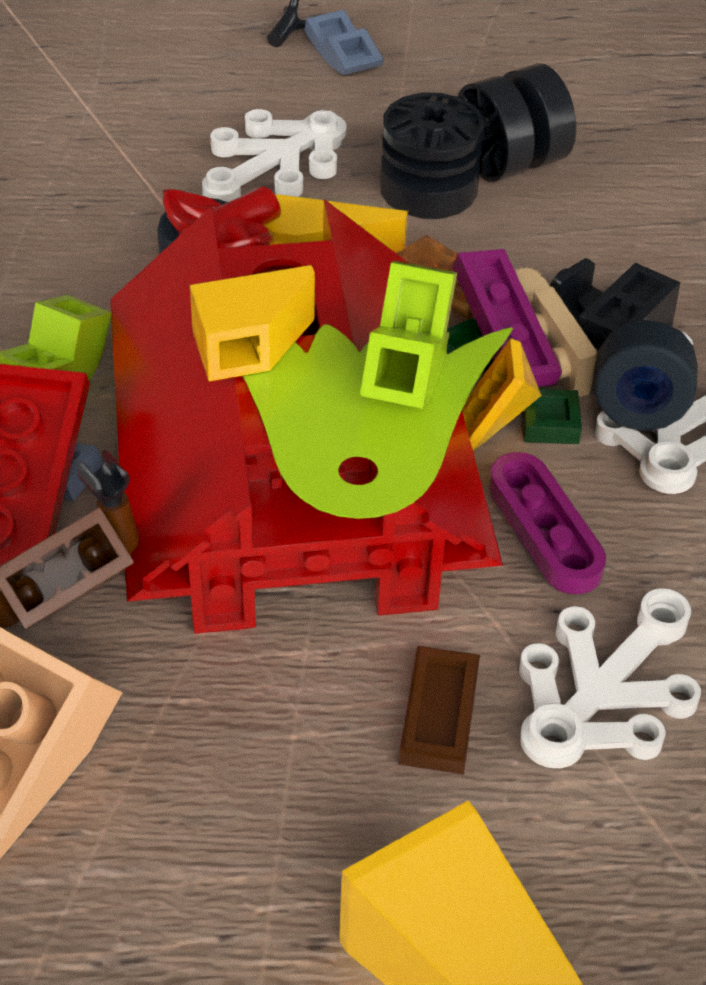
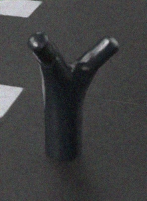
[267,0,306,48]

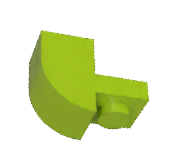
[360,261,457,409]
[0,295,112,381]

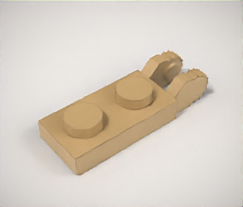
[515,267,598,397]

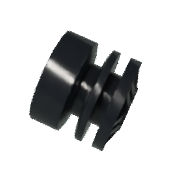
[380,92,484,219]

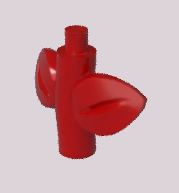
[163,186,281,248]

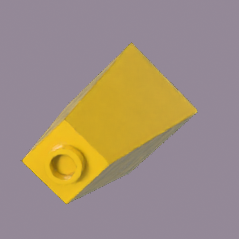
[339,800,583,985]

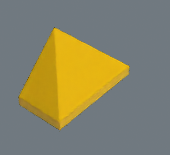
[462,338,541,452]

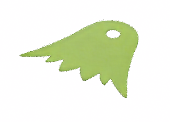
[243,324,513,519]

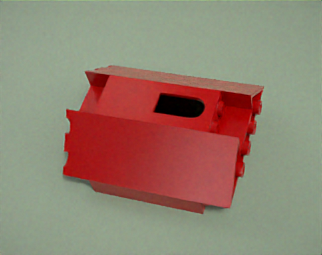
[110,199,503,634]

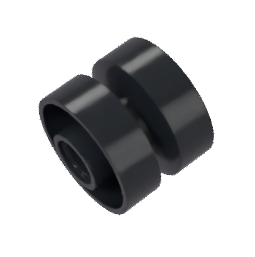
[457,63,576,182]

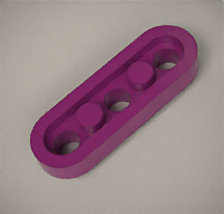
[489,452,606,594]

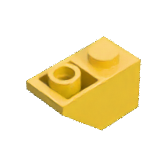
[190,265,315,382]

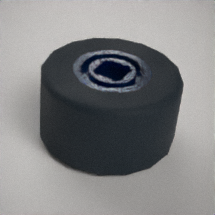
[594,320,698,431]

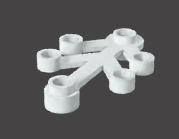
[202,109,347,202]
[594,331,706,494]
[519,588,701,768]

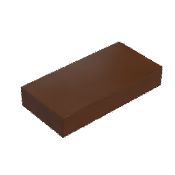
[398,646,480,775]

